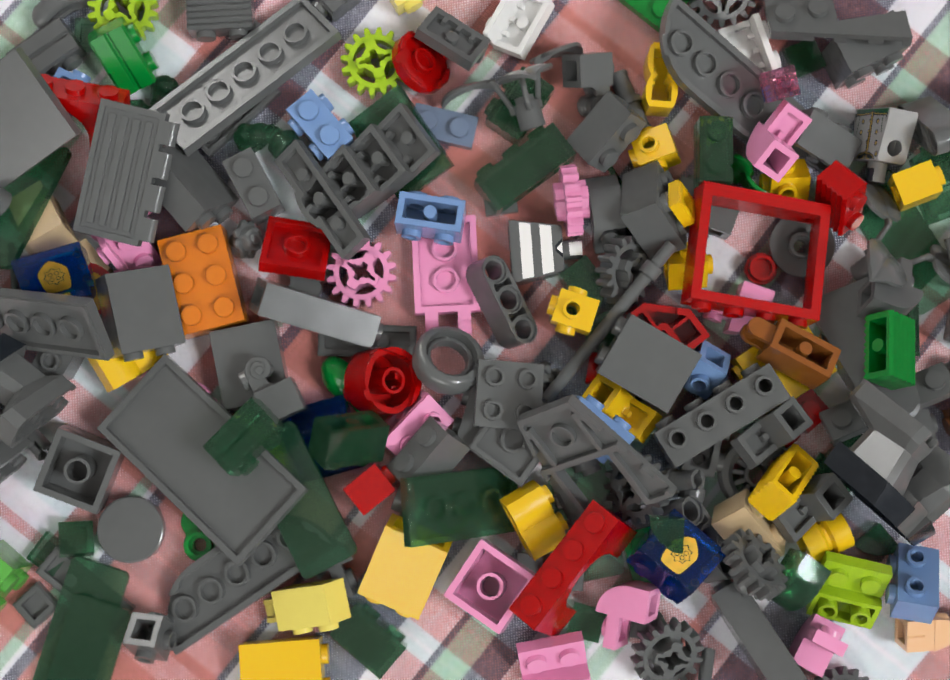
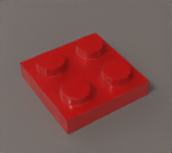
[258,216,331,281]

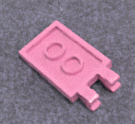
[412,215,480,336]

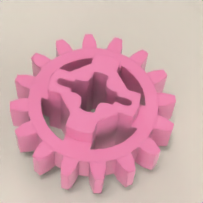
[552,164,590,237]
[326,240,397,309]

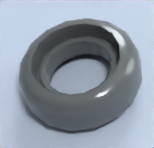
[412,326,484,396]

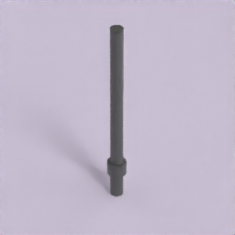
[543,240,677,403]

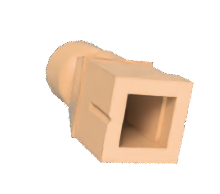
[895,612,950,653]

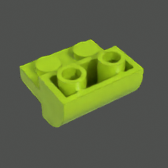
[806,550,893,629]

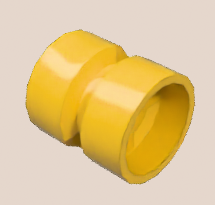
[796,513,855,566]

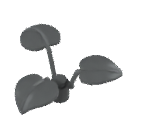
[441,42,583,132]
[850,177,950,287]

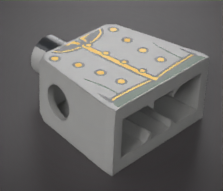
[853,107,919,184]

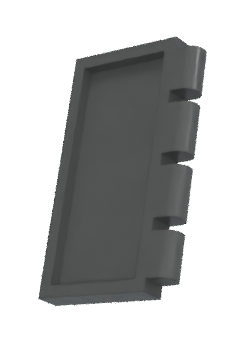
[73,98,180,247]

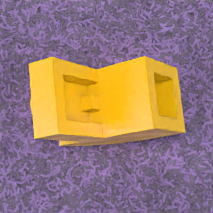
[582,373,662,444]

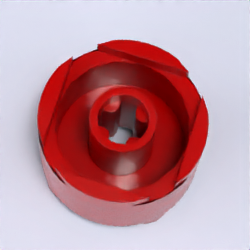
[343,347,422,415]

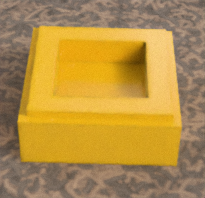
[668,179,695,227]

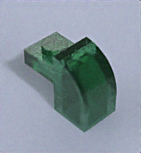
[548,255,604,328]
[772,548,831,611]

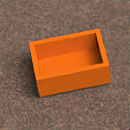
[157,224,250,340]

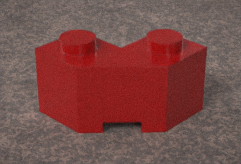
[623,301,710,349]

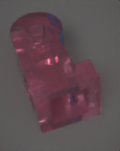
[759,64,801,104]

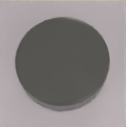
[97,496,166,563]

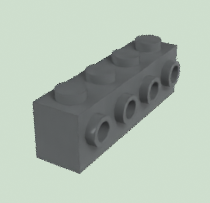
[651,362,791,469]

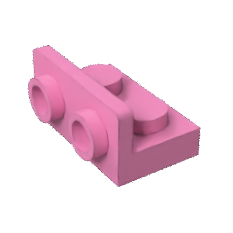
[96,236,162,273]
[516,631,591,680]

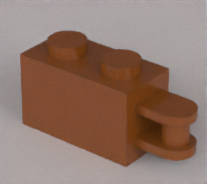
[740,317,842,390]

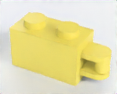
[263,577,351,635]

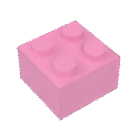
[443,539,536,634]

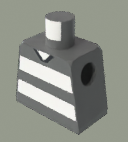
[508,220,583,286]

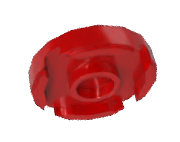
[392,31,451,94]

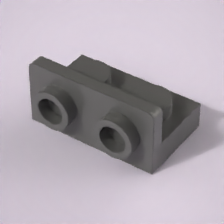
[414,6,491,71]

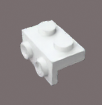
[483,0,555,60]
[718,13,781,81]

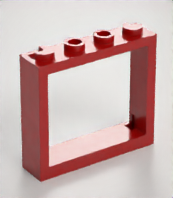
[680,180,831,329]

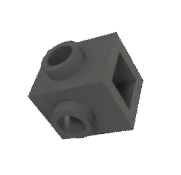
[122,612,177,664]

